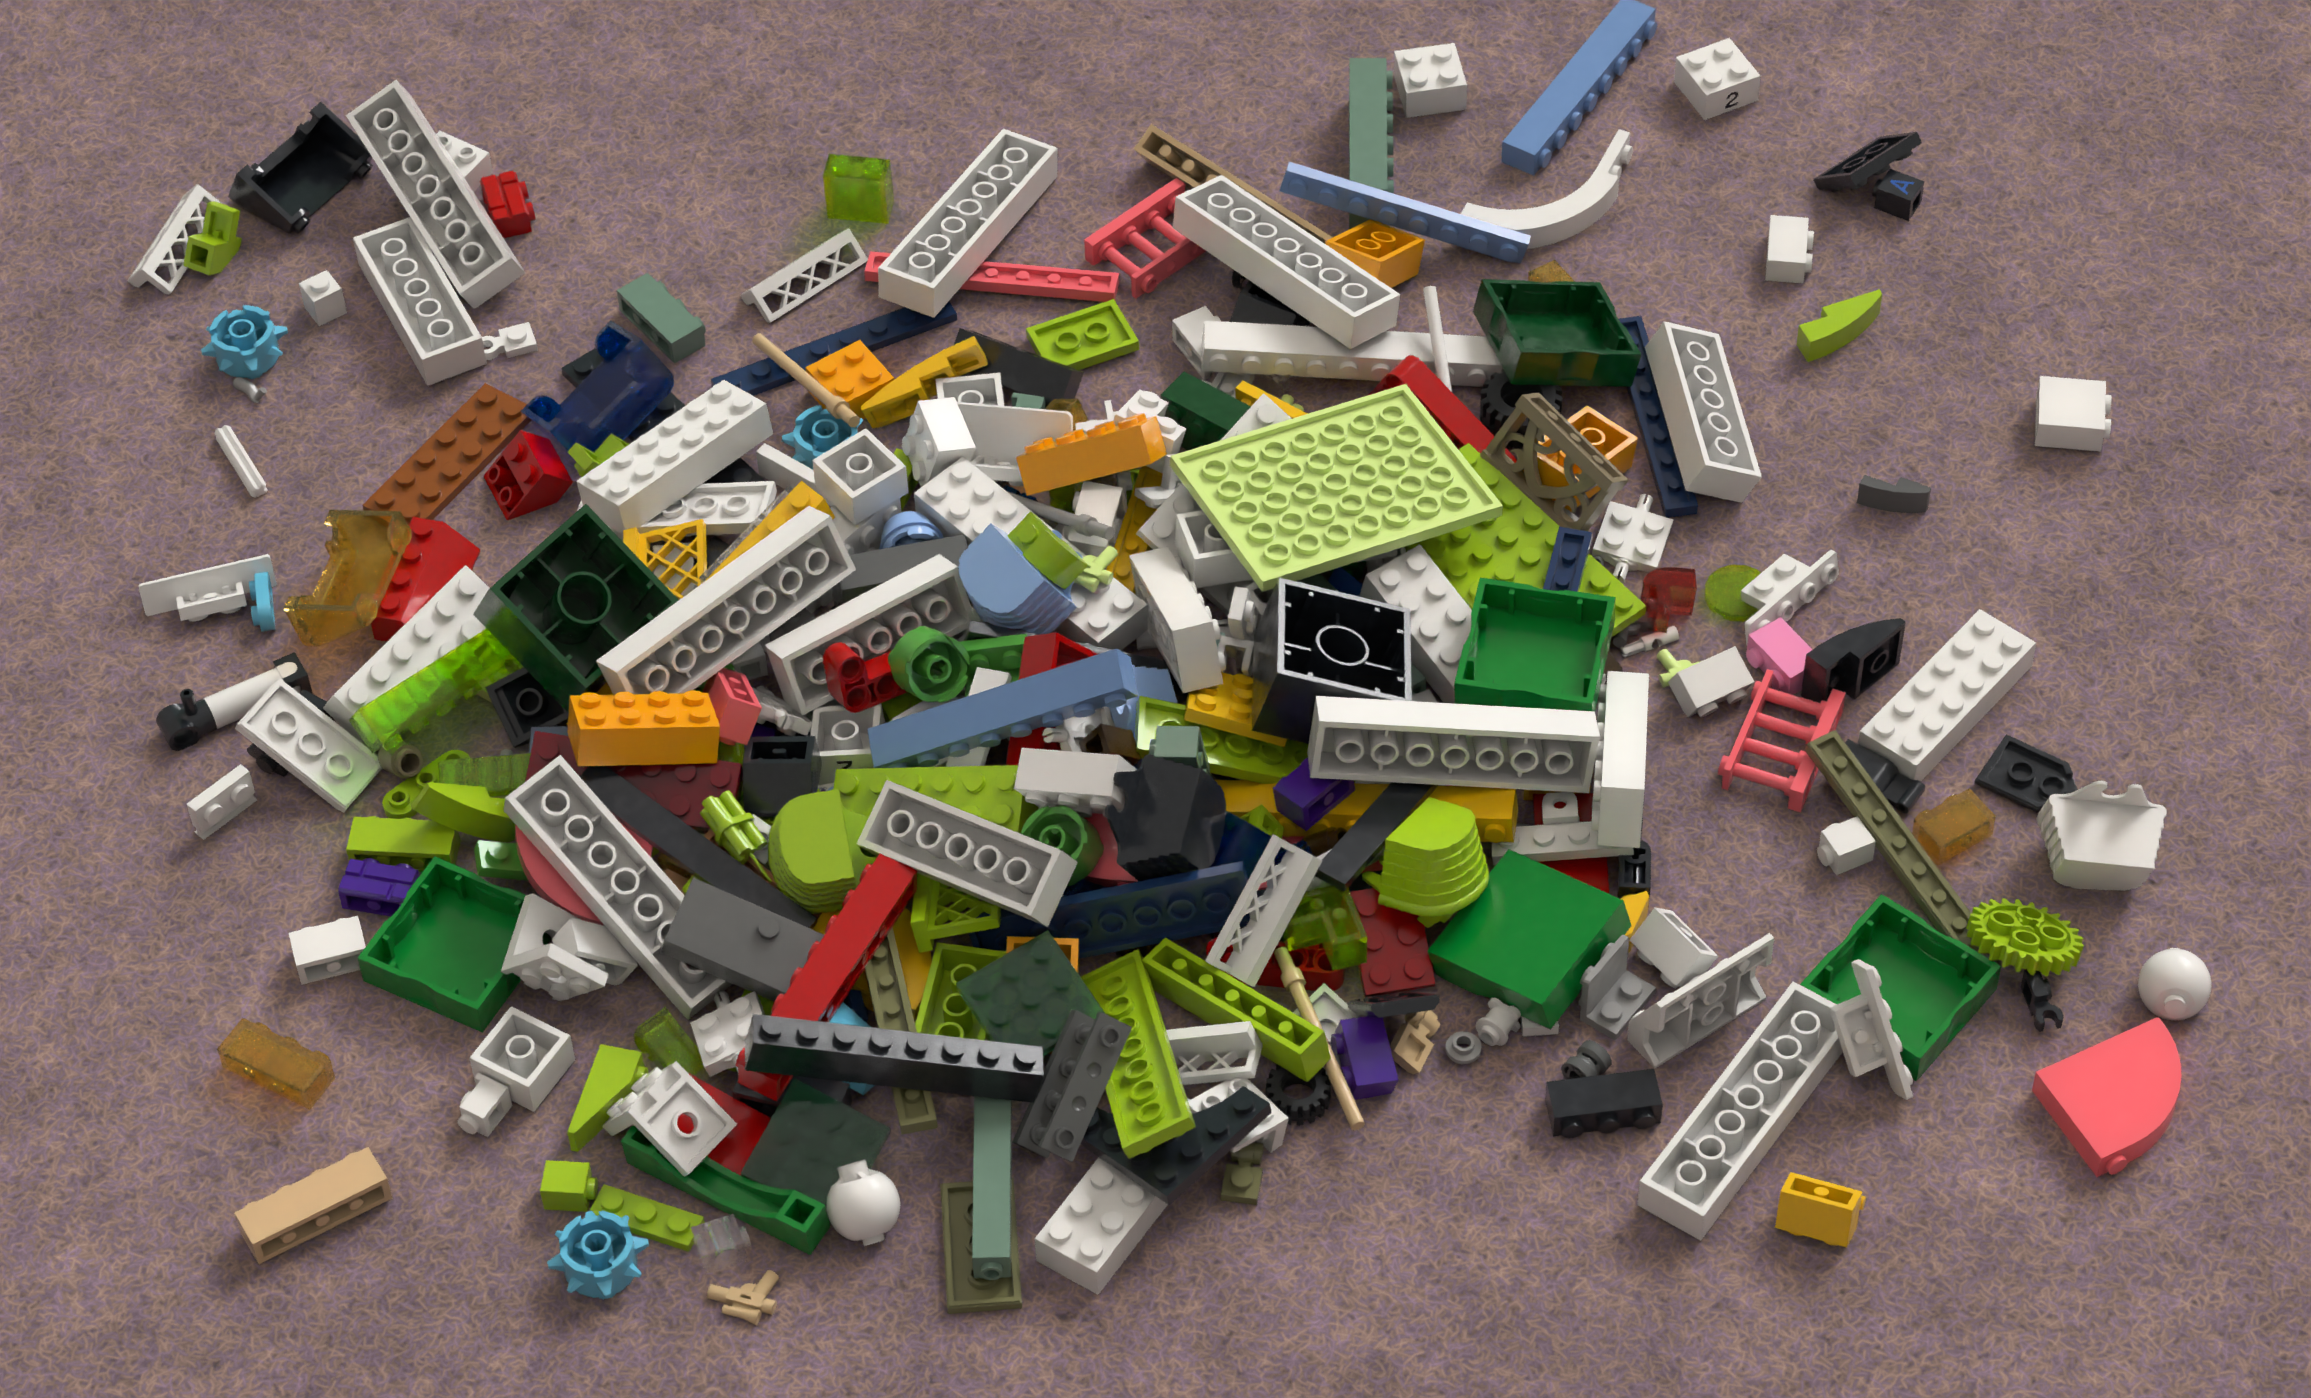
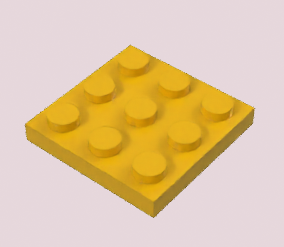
[1184,672,1287,747]

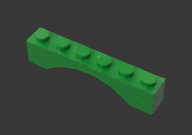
[621,1124,830,1255]

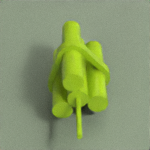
[700,790,772,883]

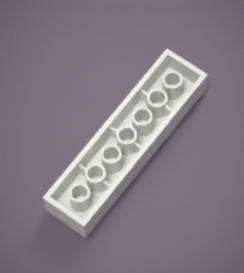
[346,80,525,308]
[878,129,1057,318]
[1173,175,1400,349]
[914,456,1148,650]
[596,506,856,695]
[1307,696,1600,793]
[504,755,732,1020]
[1637,981,1843,1241]

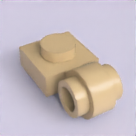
[1390,1010,1440,1074]

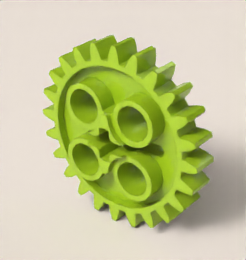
[1966,898,2084,976]

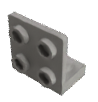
[1579,934,1656,1041]

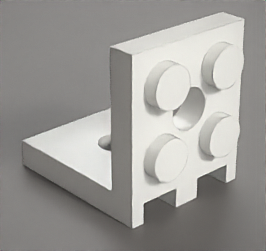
[501,893,609,1001]
[602,1061,737,1177]

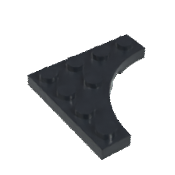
[1081,1086,1272,1205]

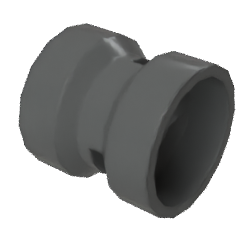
[1561,1040,1612,1079]

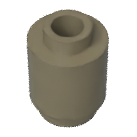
[378,739,423,779]

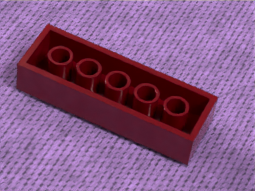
[525,731,743,834]

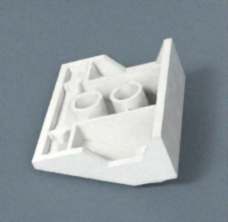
[1627,933,1774,1069]

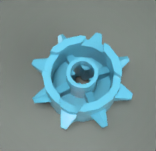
[201,305,288,379]
[782,405,863,469]
[547,1211,649,1299]

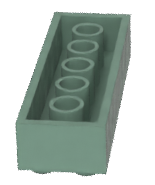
[1349,58,1394,229]

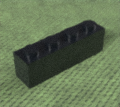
[954,328,1084,411]

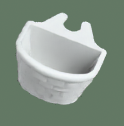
[2036,781,2167,891]

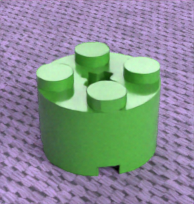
[888,626,970,703]
[1021,805,1104,886]

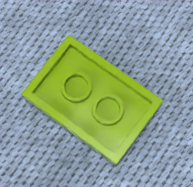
[1026,299,1139,370]

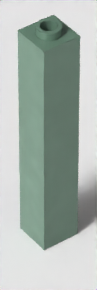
[972,1096,1012,1280]

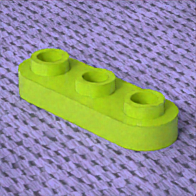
[382,750,473,819]

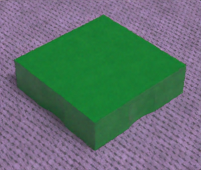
[1454,578,1616,712]
[1427,849,1632,1030]
[357,856,551,1033]
[1800,894,2001,1081]

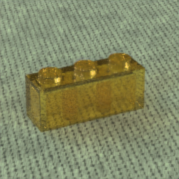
[217,1018,335,1110]

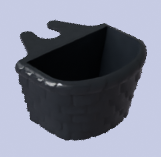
[1105,755,1226,881]

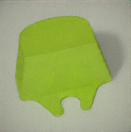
[768,789,877,914]
[1362,797,1489,917]

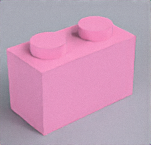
[1746,617,1812,695]

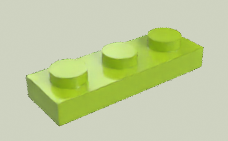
[589,1184,705,1252]

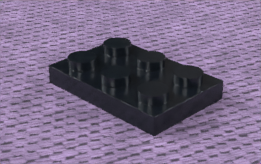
[1813,132,1922,192]

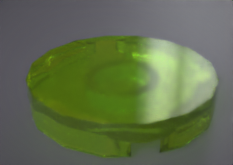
[1705,564,1761,622]

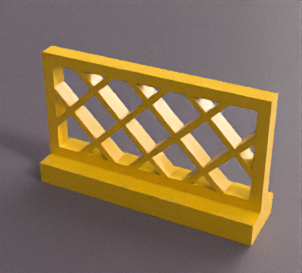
[623,519,707,600]

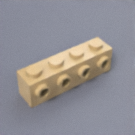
[234,1147,392,1264]

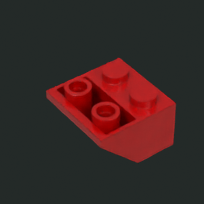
[483,430,573,520]

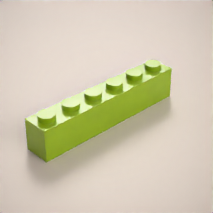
[1142,938,1331,1082]

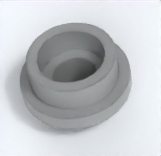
[1445,1031,1482,1064]

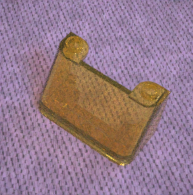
[283,510,412,647]

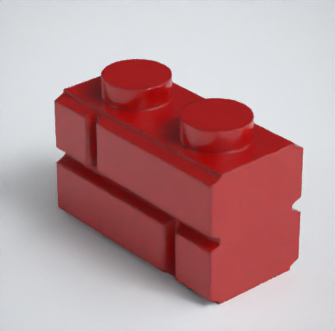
[479,170,536,239]

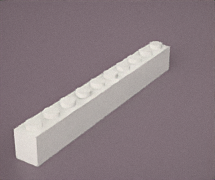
[1201,320,1503,387]

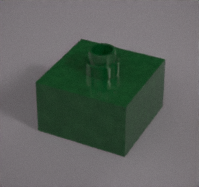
[473,504,679,712]

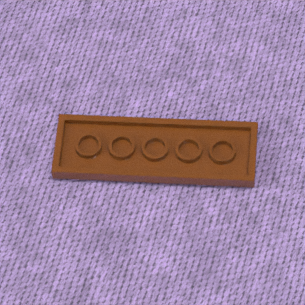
[362,383,537,533]

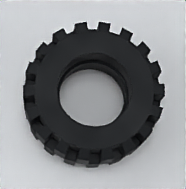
[1480,369,1562,449]

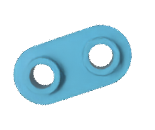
[249,572,276,632]

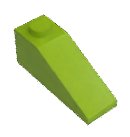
[567,1044,649,1152]

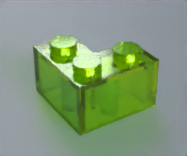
[1282,885,1367,971]

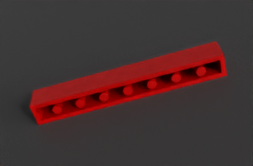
[735,853,918,1101]

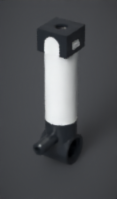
[156,652,313,751]

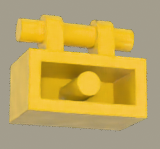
[1775,1172,1866,1247]

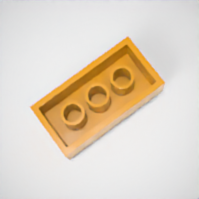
[1016,413,1167,496]
[567,690,720,766]

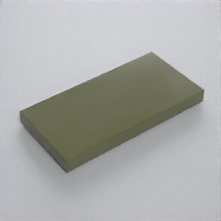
[940,1178,1022,1314]

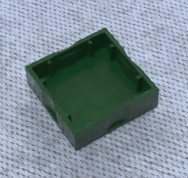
[1473,279,1642,387]

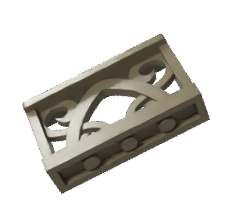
[1480,393,1629,531]

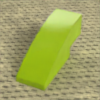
[1797,289,1882,362]
[411,782,515,843]

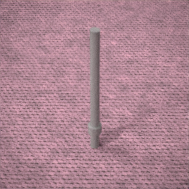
[1008,492,1115,540]

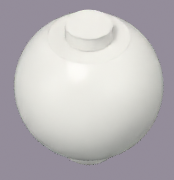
[2138,948,2212,1021]
[826,1160,900,1246]

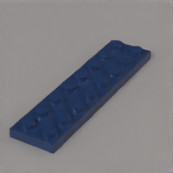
[968,861,1250,959]

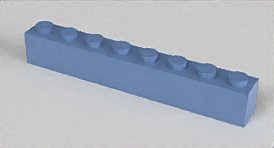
[1501,0,1657,176]
[867,648,1138,768]

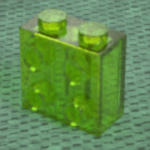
[823,154,894,224]

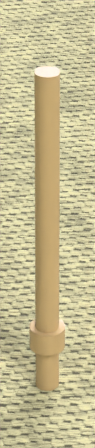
[752,333,860,427]
[1274,947,1365,1130]

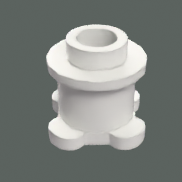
[1475,998,1521,1046]

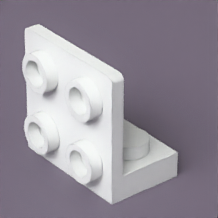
[1188,1078,1288,1153]

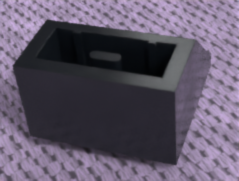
[1230,280,1310,326]
[742,736,822,817]

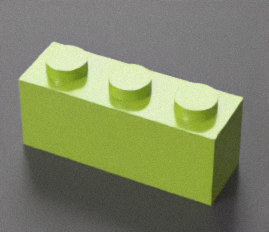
[346,816,461,872]

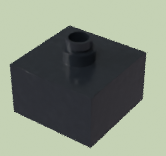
[1252,577,1412,744]

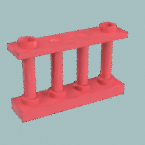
[1084,177,1206,299]
[1718,669,1846,813]

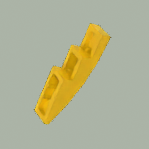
[861,336,988,429]

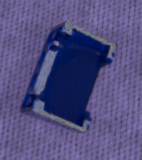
[520,320,674,457]

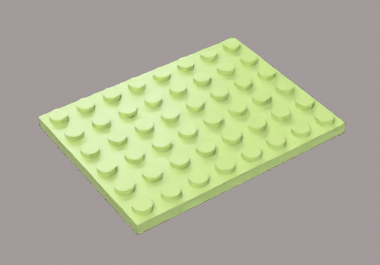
[1170,384,1503,592]

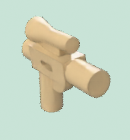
[707,1270,779,1326]

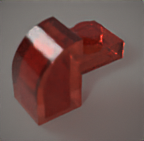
[1640,567,1697,633]

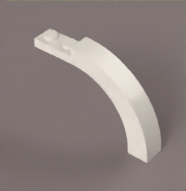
[1461,129,1633,249]

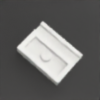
[187,764,257,840]

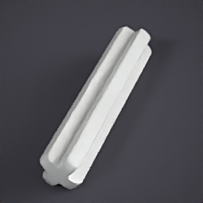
[214,425,267,498]

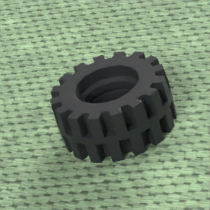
[1266,1064,1331,1126]

